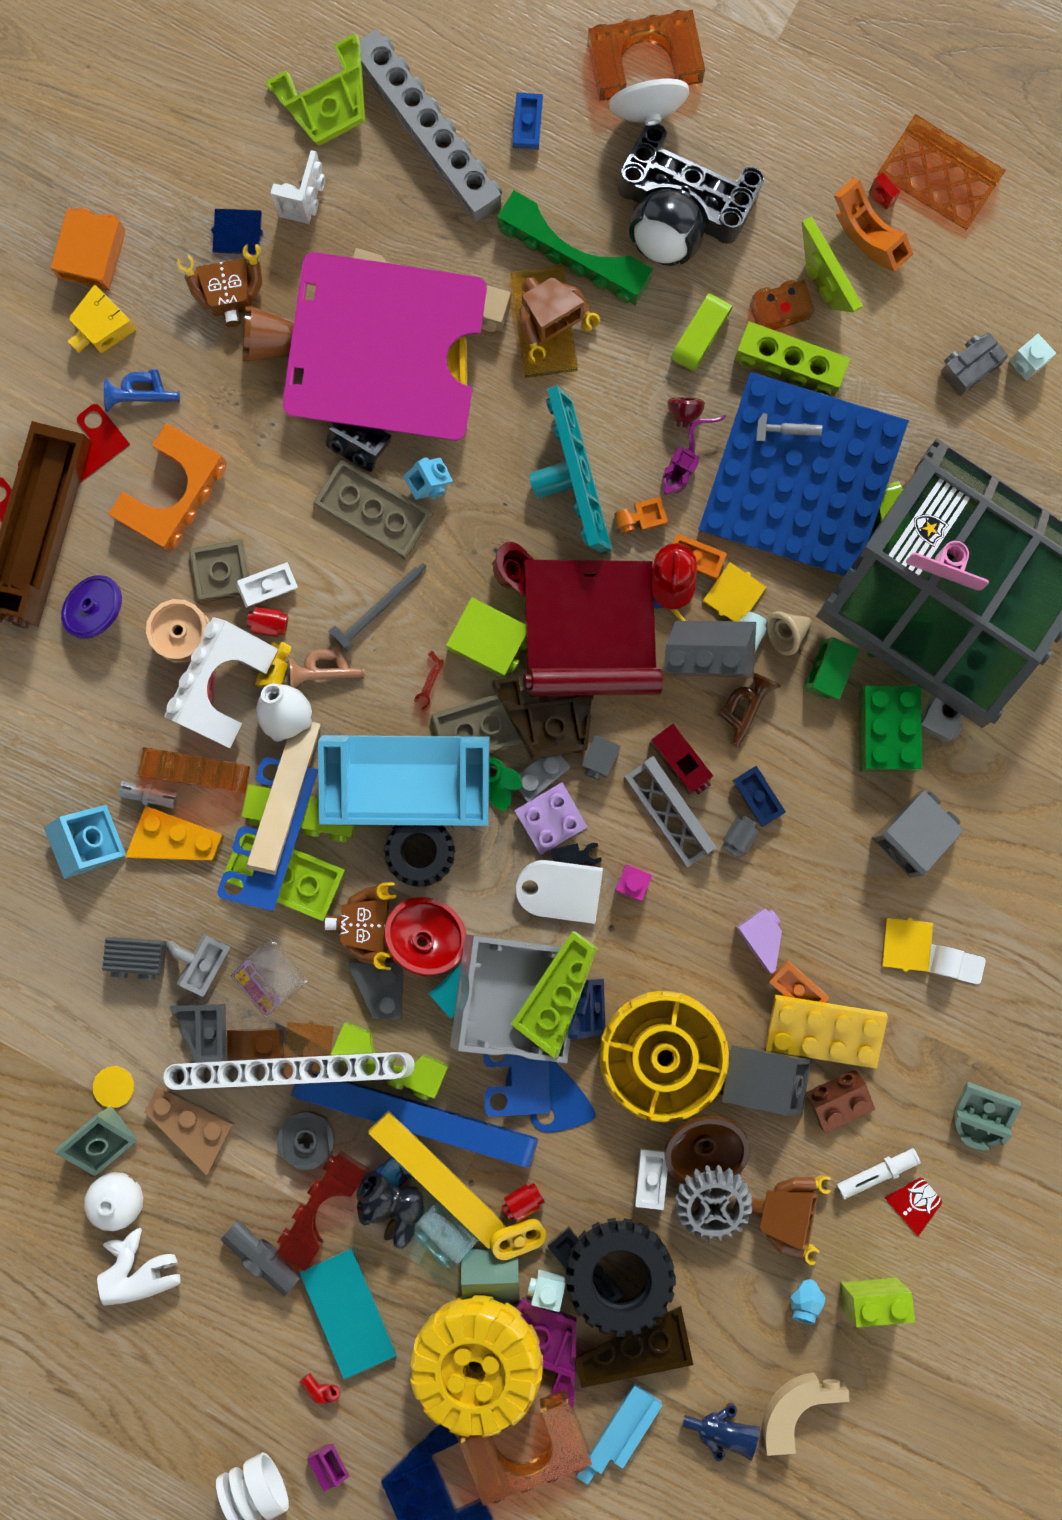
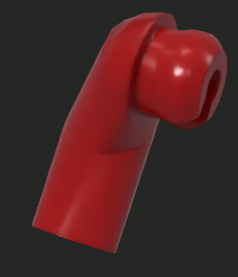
[299,1373,341,1404]

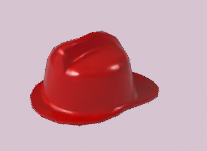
[652,543,697,610]

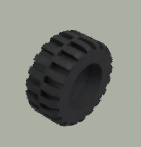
[565,1218,676,1337]

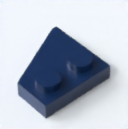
[568,979,606,1039]

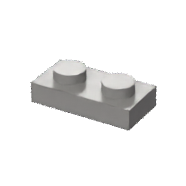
[518,755,571,802]

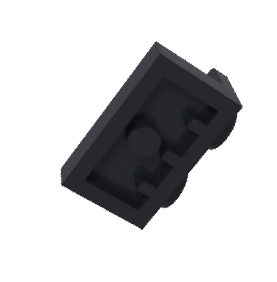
[326,423,392,472]

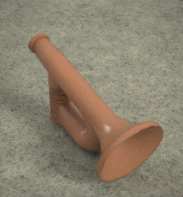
[289,645,365,688]

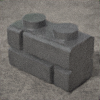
[941,332,1008,396]

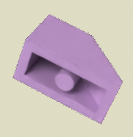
[735,908,782,974]

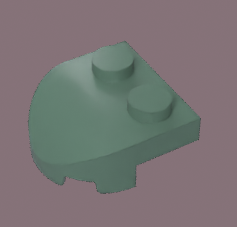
[954,1081,1022,1151]

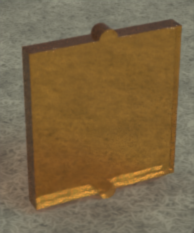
[284,1021,334,1074]

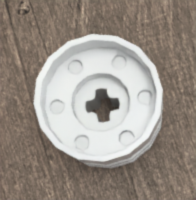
[216,1452,289,1520]

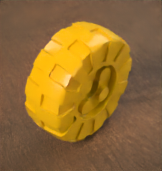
[599,991,729,1123]
[410,1295,543,1438]

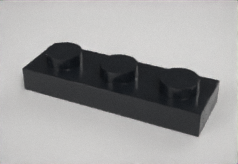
[547,1226,623,1303]

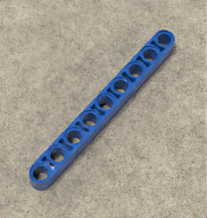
[291,1070,539,1167]

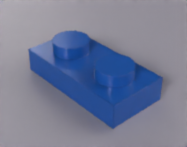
[513,92,543,150]

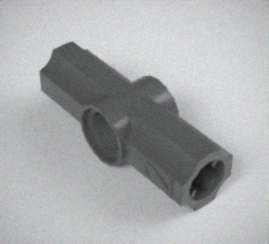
[221,1220,301,1297]

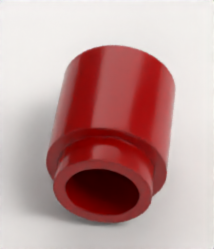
[247,606,288,637]
[502,1183,545,1223]

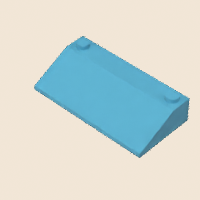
[318,735,490,826]

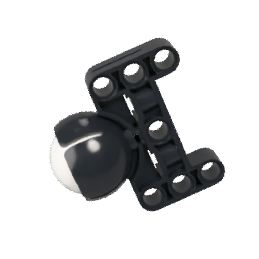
[618,124,764,266]

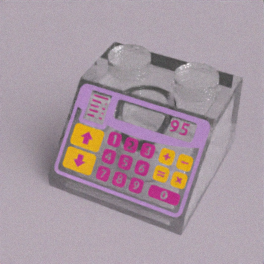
[230,939,309,1018]

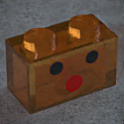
[750,280,814,330]

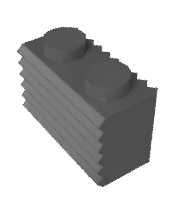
[102,937,167,980]

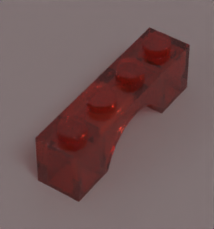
[277,1151,369,1271]

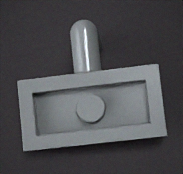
[166,934,231,997]

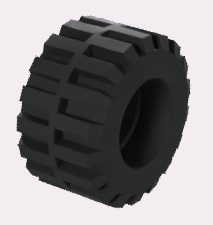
[384,825,455,887]

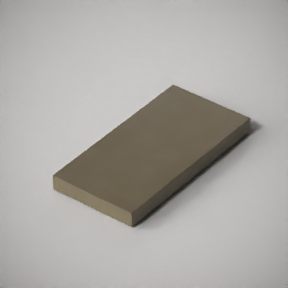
[312,458,434,560]
[431,685,542,754]

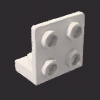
[270,150,325,224]

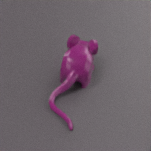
[662,415,726,495]

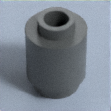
[722,816,760,858]

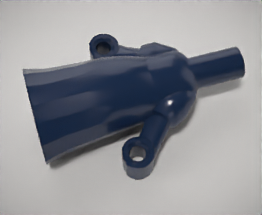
[682,1403,760,1461]

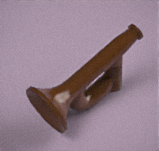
[718,673,782,748]

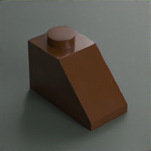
[227,1028,284,1059]

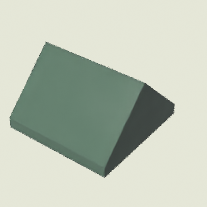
[55,1106,137,1176]
[461,1248,520,1306]

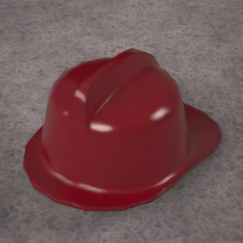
[492,542,535,597]

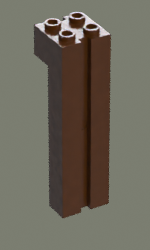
[0,421,91,629]

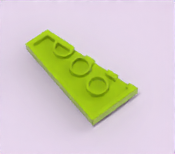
[511,931,598,1059]

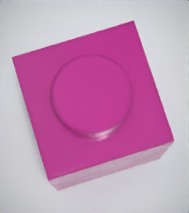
[614,864,652,901]

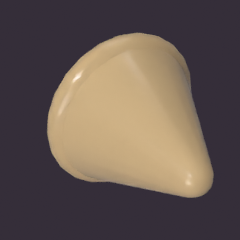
[766,611,812,656]

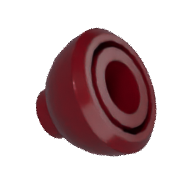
[667,397,705,428]

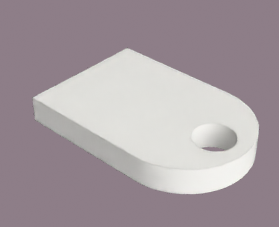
[516,860,603,924]

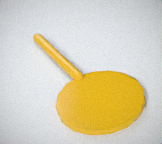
[92,1066,135,1108]

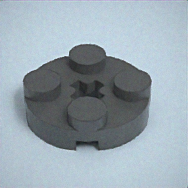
[277,1111,335,1170]

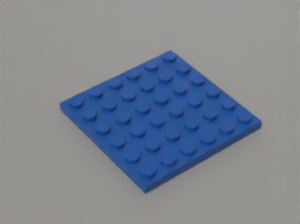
[698,372,909,576]

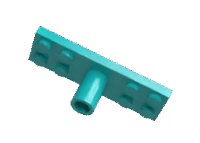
[530,385,613,554]

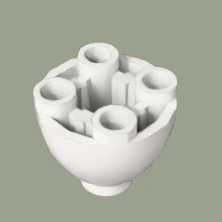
[256,683,312,742]

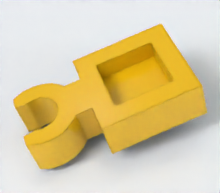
[255,642,291,689]

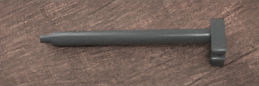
[328,563,427,652]

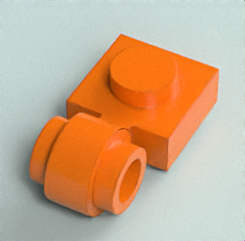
[613,496,668,535]

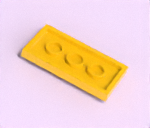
[765,995,888,1069]

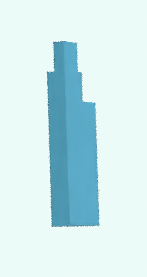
[576,1383,663,1485]

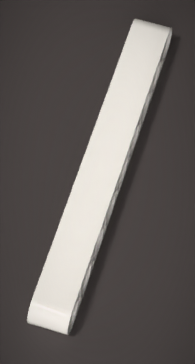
[163,1052,415,1090]

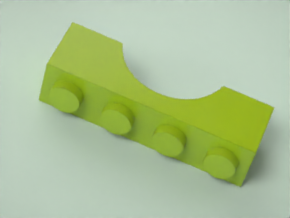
[331,1021,449,1101]

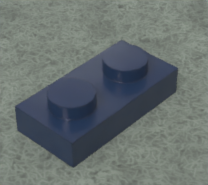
[732,765,786,827]

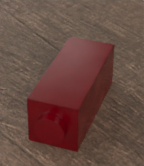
[649,723,713,795]

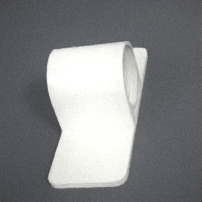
[929,944,986,984]

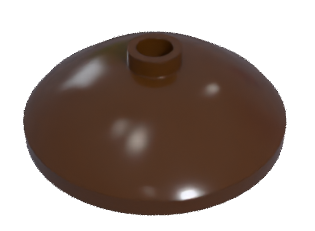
[664,1116,750,1184]

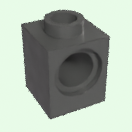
[581,735,621,780]

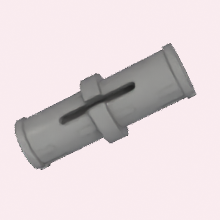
[118,780,178,809]

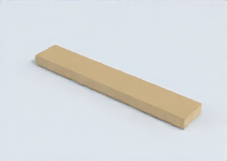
[247,722,321,875]

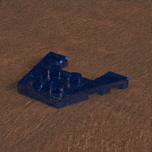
[381,1424,495,1520]

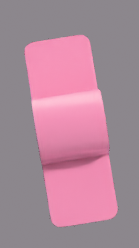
[906,541,989,591]

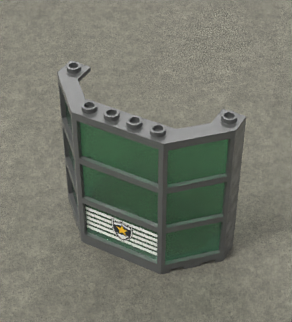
[815,438,1062,728]

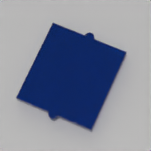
[211,209,264,255]

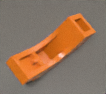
[834,178,914,272]

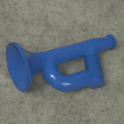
[104,369,180,412]

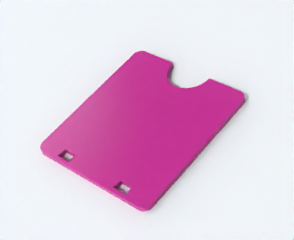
[283,252,487,441]

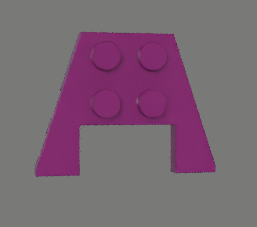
[473,1297,577,1410]

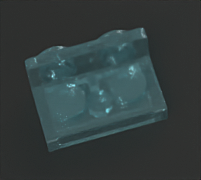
[413,1200,479,1269]

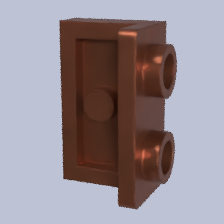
[806,1070,875,1133]

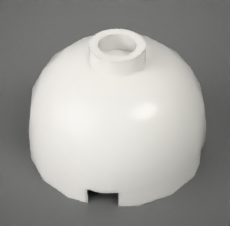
[84,1172,144,1231]

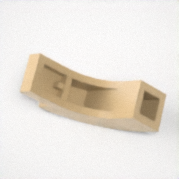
[762,1373,850,1456]

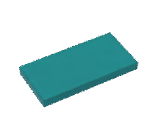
[299,1247,397,1379]

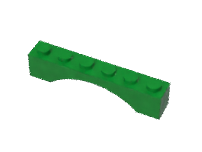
[497,190,653,305]

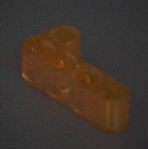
[135,747,250,794]

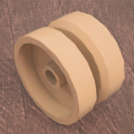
[146,599,211,665]

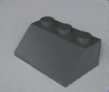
[664,621,757,678]

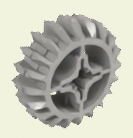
[675,1165,752,1242]

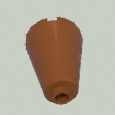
[242,306,294,362]

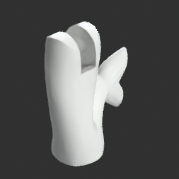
[97,1228,181,1306]

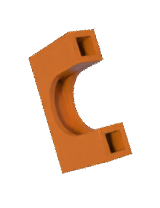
[108,422,227,553]

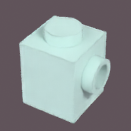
[1009,334,1056,381]
[527,1270,566,1312]

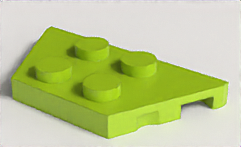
[802,216,863,312]

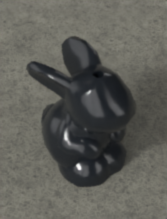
[356,1170,424,1249]

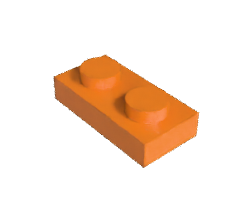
[672,533,727,580]
[768,959,829,1003]

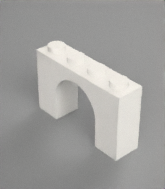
[164,617,278,748]

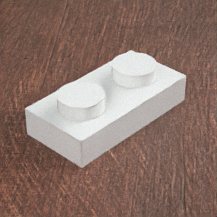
[236,562,298,608]
[635,1148,668,1210]

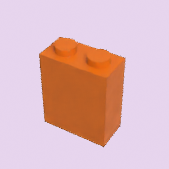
[50,207,125,290]

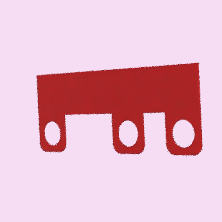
[0,404,130,522]

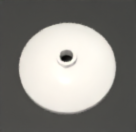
[609,79,690,126]

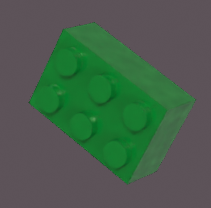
[859,686,922,772]

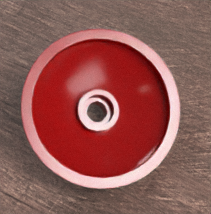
[384,897,467,977]

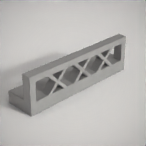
[624,756,717,867]

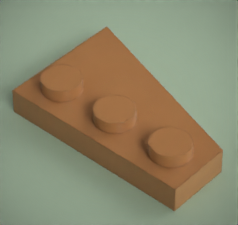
[144,1086,234,1176]

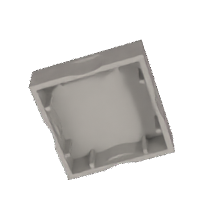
[450,934,570,1063]

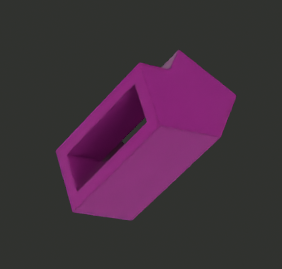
[307,1444,350,1492]

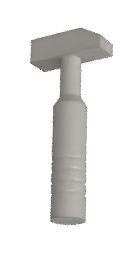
[756,413,822,442]

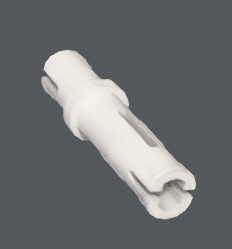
[836,1148,921,1200]

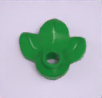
[489,758,523,811]

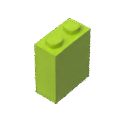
[446,597,526,679]
[841,1277,915,1327]

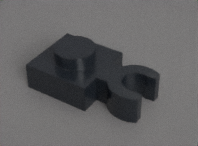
[551,843,602,865]

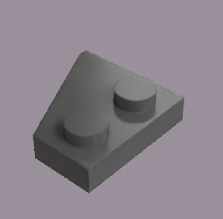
[349,962,403,1019]

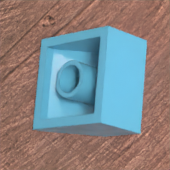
[44,805,126,879]

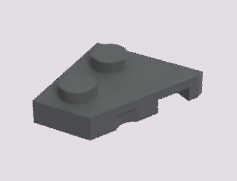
[170,1004,226,1062]

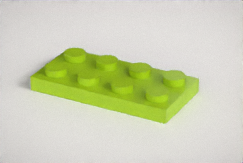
[221,833,346,921]

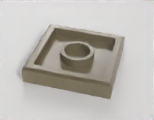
[189,539,250,603]

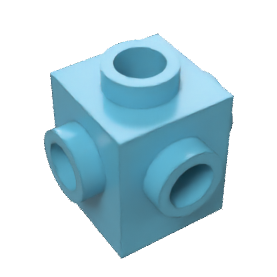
[403,457,453,500]

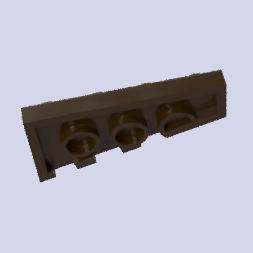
[576,1305,694,1388]

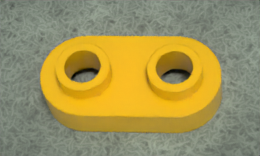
[490,1219,546,1260]

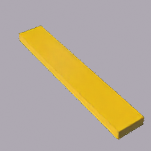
[368,1110,508,1249]

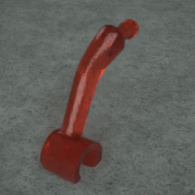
[414,651,444,711]

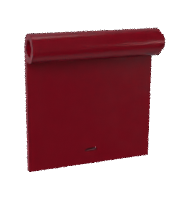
[523,560,663,696]

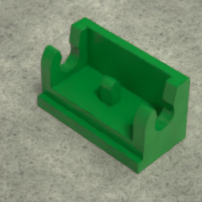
[803,637,860,700]

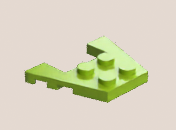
[265,33,365,146]

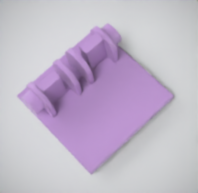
[515,782,587,855]

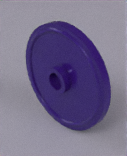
[61,575,122,639]

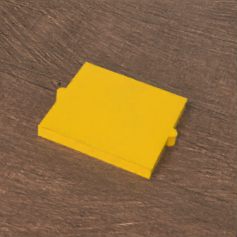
[703,562,766,621]
[882,918,933,972]

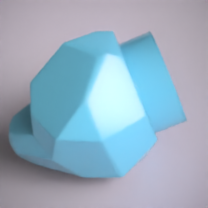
[790,1279,826,1325]

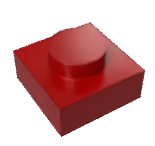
[870,172,901,209]

